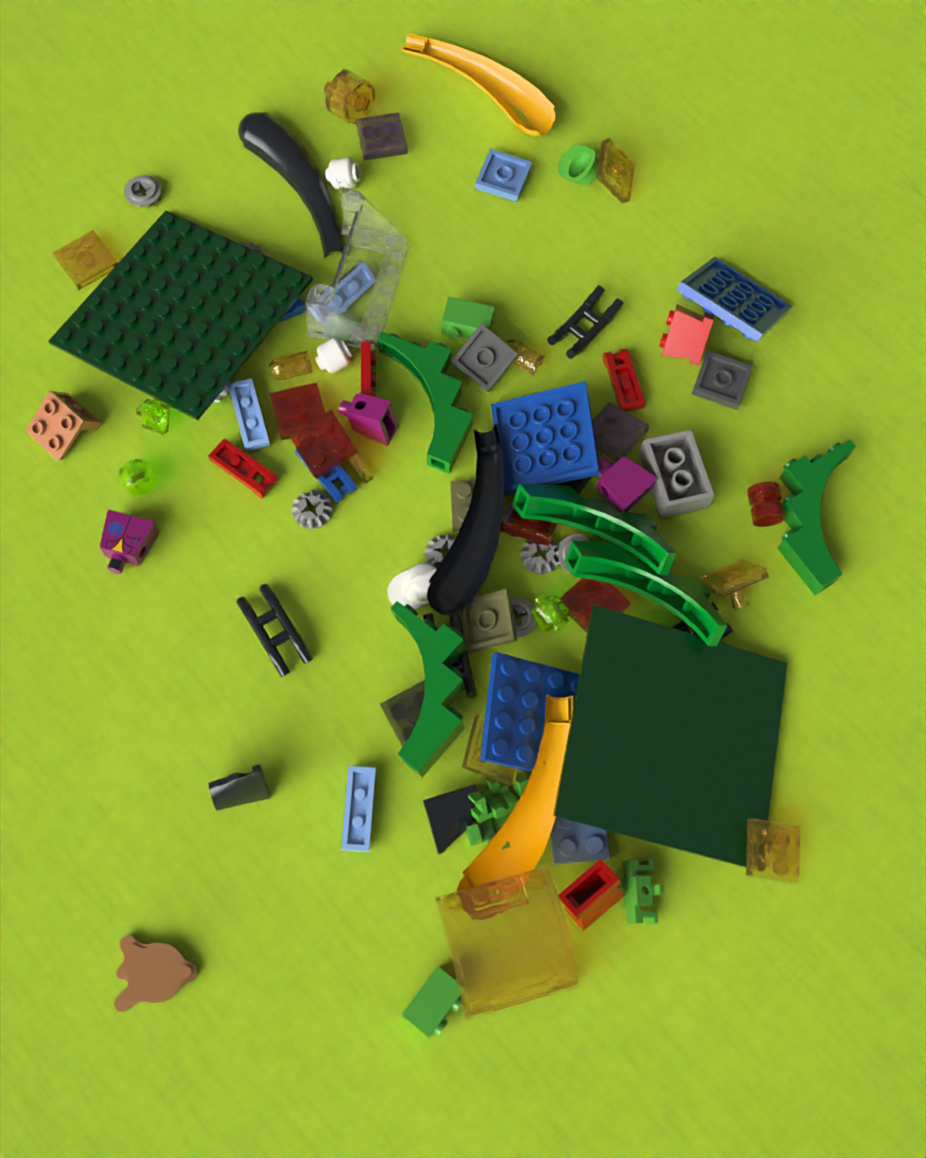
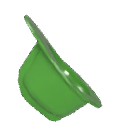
[558,145,602,185]

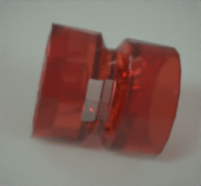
[747,482,786,527]

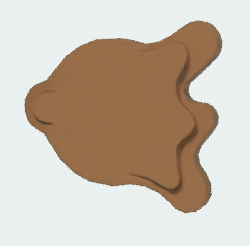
[114,935,198,1012]

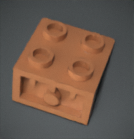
[26,391,102,460]

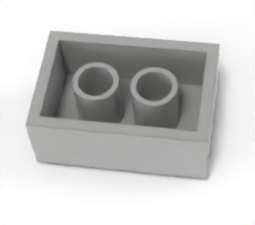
[639,430,714,519]

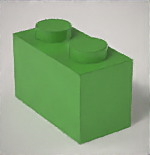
[441,297,495,339]
[402,966,466,1038]

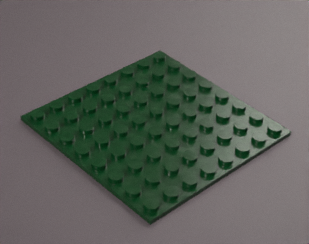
[48,210,313,421]
[553,605,787,871]

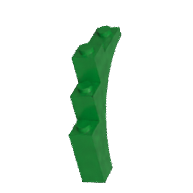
[378,331,473,474]
[777,439,856,596]
[512,483,677,575]
[564,540,728,646]
[390,601,466,778]

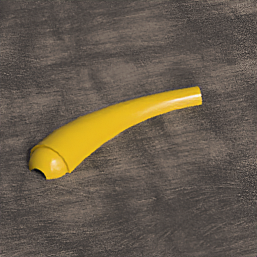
[402,33,555,136]
[457,695,573,920]

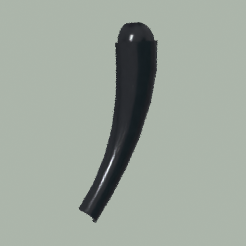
[238,112,347,258]
[427,424,504,616]

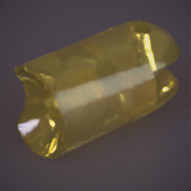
[507,339,545,376]
[269,351,313,380]

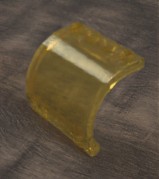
[435,866,578,1021]

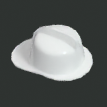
[387,563,436,609]

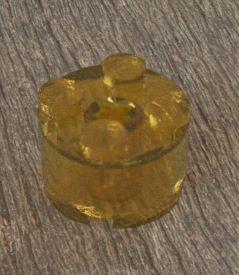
[324,68,375,125]

